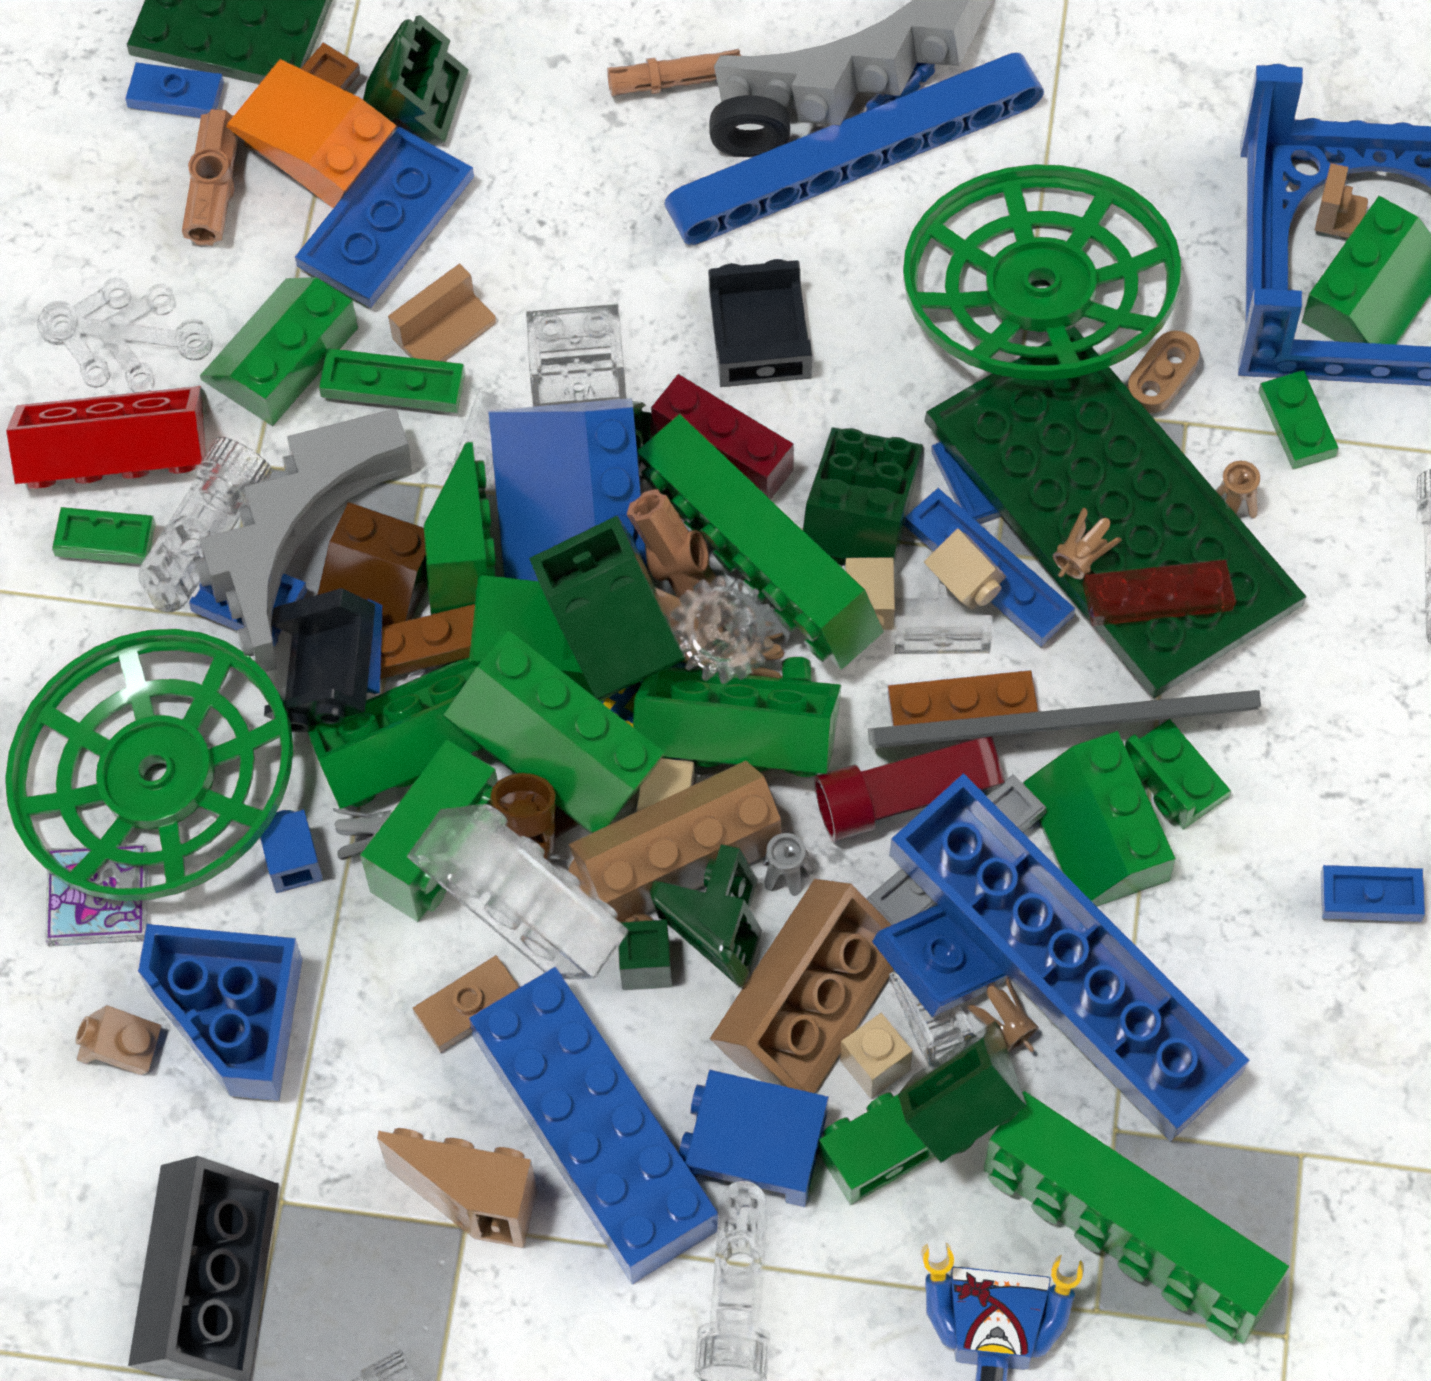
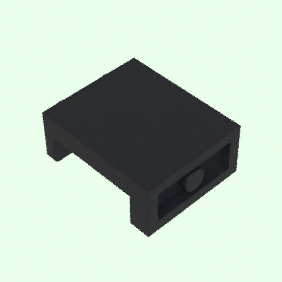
[708,259,812,387]
[264,588,376,732]

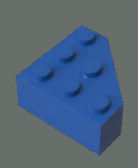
[138,924,303,1101]

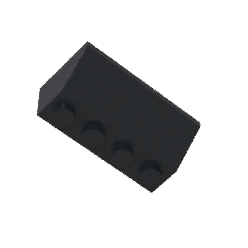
[128,1155,279,1381]

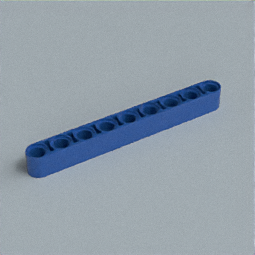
[664,53,1044,245]

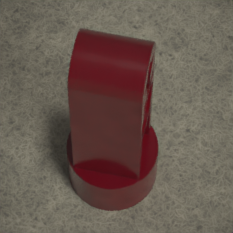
[814,736,1005,842]

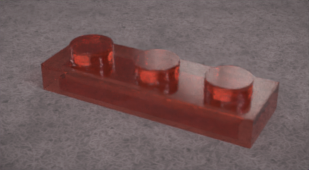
[1082,560,1236,626]

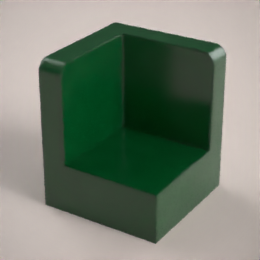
[617,919,672,990]

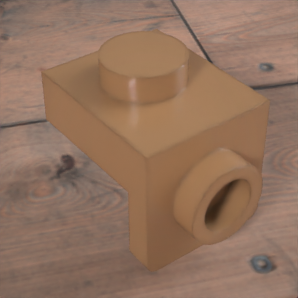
[75,1005,162,1075]

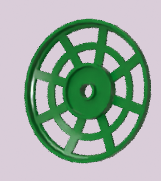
[903,164,1181,380]
[5,629,294,901]

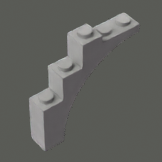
[714,0,992,125]
[195,408,412,672]

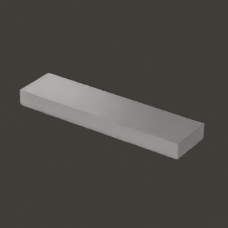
[866,774,1046,925]

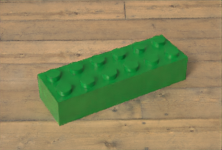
[637,414,884,670]
[984,1091,1290,1345]

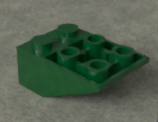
[803,427,923,564]
[529,516,686,701]
[898,1021,1027,1163]

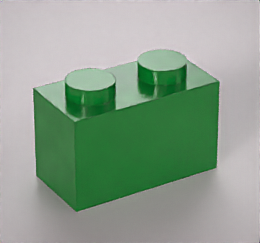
[819,1092,935,1206]

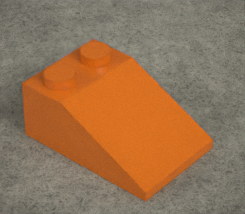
[226,59,397,208]

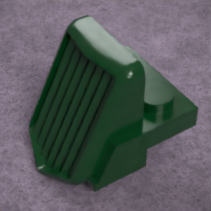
[363,15,469,146]
[650,844,762,987]

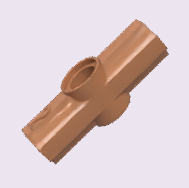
[182,109,239,246]
[627,489,728,613]

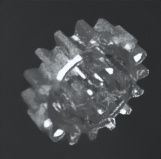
[670,576,776,684]

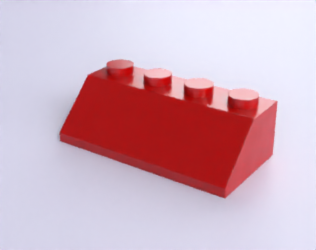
[6,386,206,489]

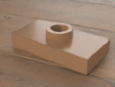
[412,955,519,1053]

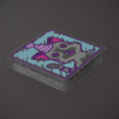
[45,843,148,947]

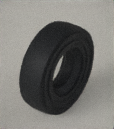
[709,95,790,157]

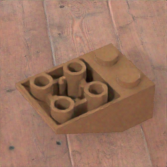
[377,1128,537,1248]

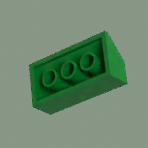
[443,629,665,833]
[307,658,482,810]
[633,667,842,777]

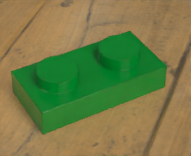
[1258,370,1339,470]

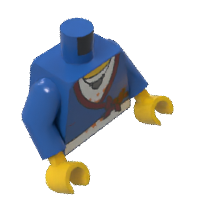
[921,1242,1084,1381]

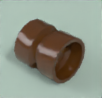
[490,773,556,868]

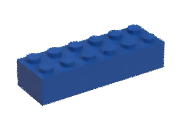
[469,966,719,1284]

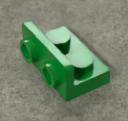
[1125,718,1231,830]

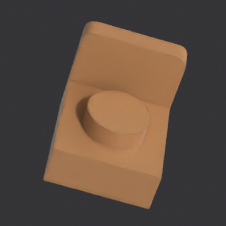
[1314,163,1368,238]

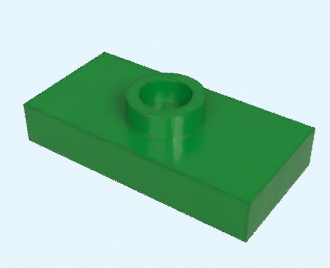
[52,507,156,565]

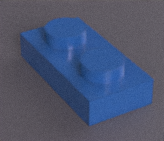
[1321,865,1425,922]

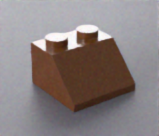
[317,502,428,627]

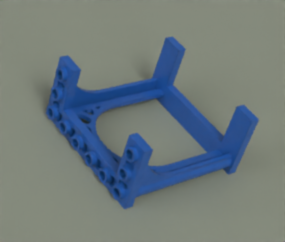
[1238,64,1431,386]

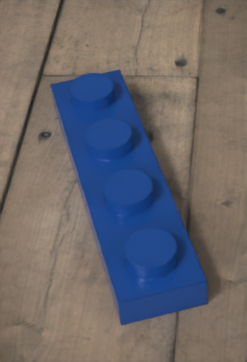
[904,488,1075,646]

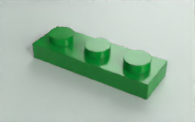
[319,348,465,413]

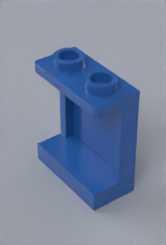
[679,1069,829,1207]

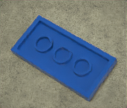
[295,127,474,308]

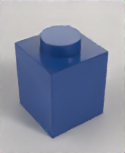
[260,810,323,893]

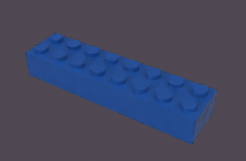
[889,773,1250,1142]

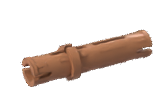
[607,49,741,97]

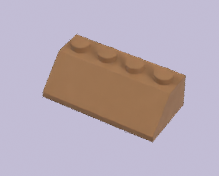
[568,761,782,932]
[709,879,894,1093]

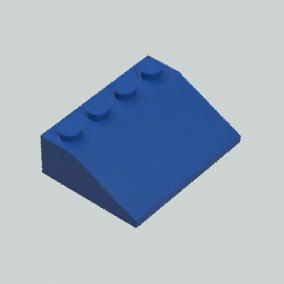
[488,398,647,581]

